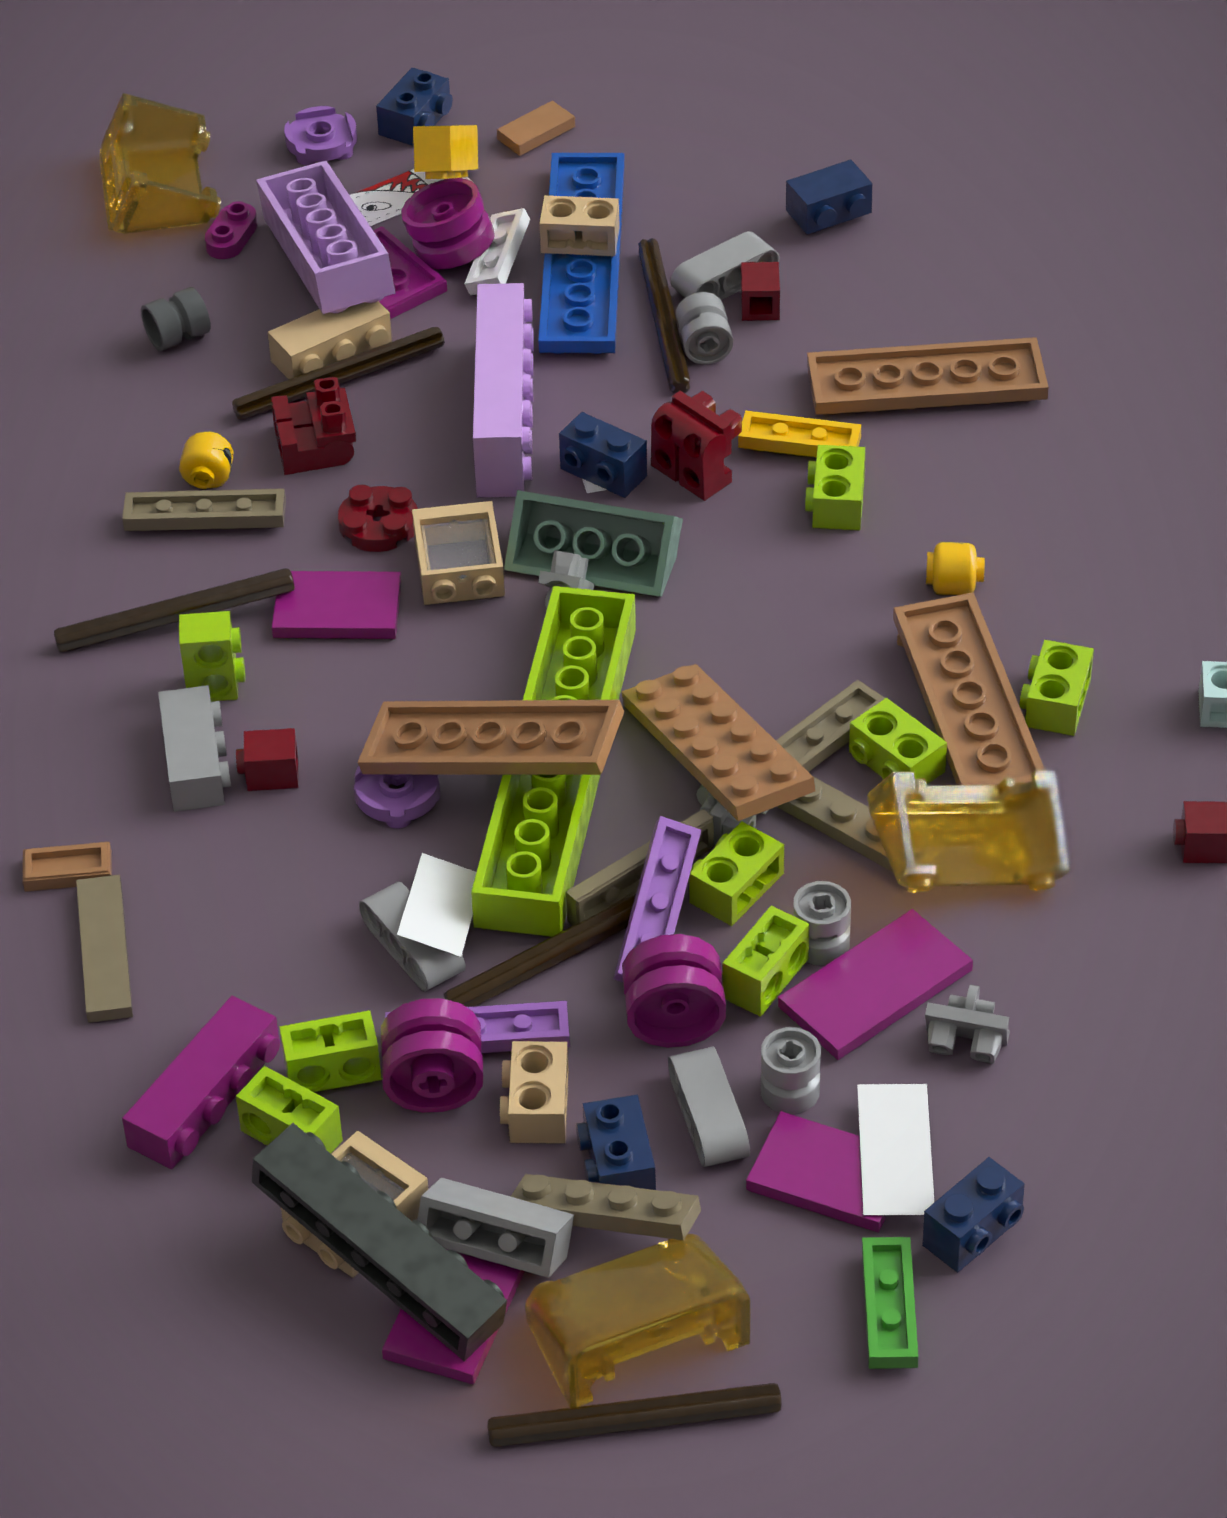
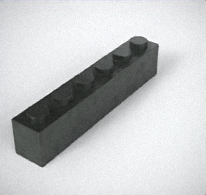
[252,1123,507,1362]

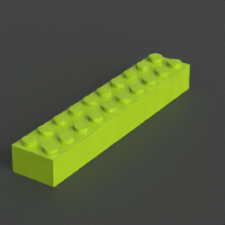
[471,586,636,937]

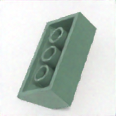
[504,490,683,597]

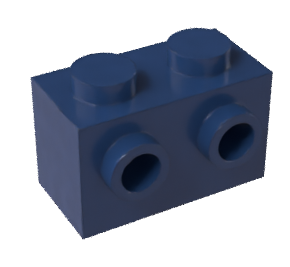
[376,67,453,146]
[786,159,873,234]
[559,412,647,498]
[576,1094,656,1190]
[922,1157,1025,1273]

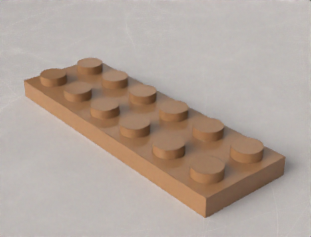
[807,337,1049,415]
[893,592,1048,805]
[621,664,815,821]
[357,700,624,775]

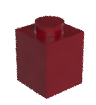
[741,262,780,321]
[236,728,299,791]
[1173,801,1227,863]

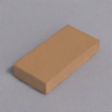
[497,100,575,156]
[23,842,112,892]

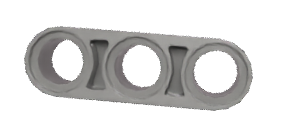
[671,231,780,300]
[359,881,466,992]
[668,1046,750,1167]

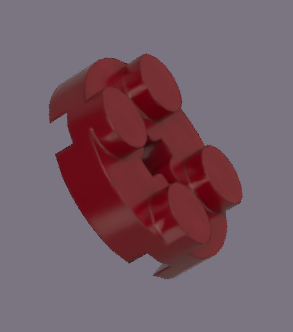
[338,484,418,552]

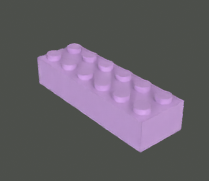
[256,161,396,314]
[473,283,534,498]

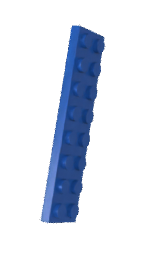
[538,153,625,354]

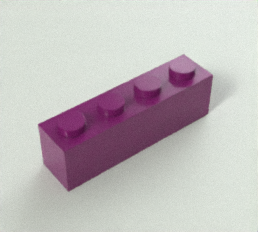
[122,995,280,1170]

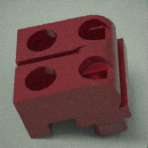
[271,377,356,475]
[651,391,742,501]

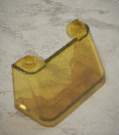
[100,93,221,234]
[867,771,1070,893]
[525,1234,750,1408]

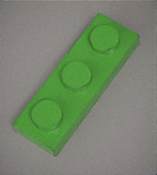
[862,1237,918,1369]

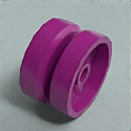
[401,178,495,270]
[622,934,726,1048]
[381,998,483,1113]

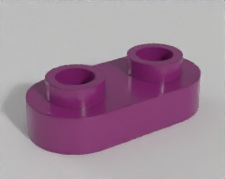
[204,201,258,259]

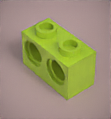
[805,445,866,530]
[179,611,245,702]
[1019,639,1094,736]
[849,698,947,797]
[688,821,784,926]
[722,905,809,1017]
[279,1010,382,1092]
[236,1066,343,1154]

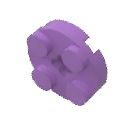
[284,106,357,165]
[354,767,440,829]

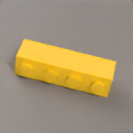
[413,125,478,179]

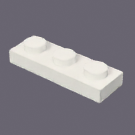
[464,208,530,295]

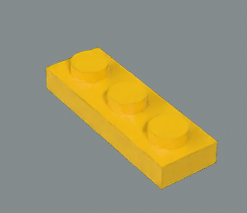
[738,410,861,457]

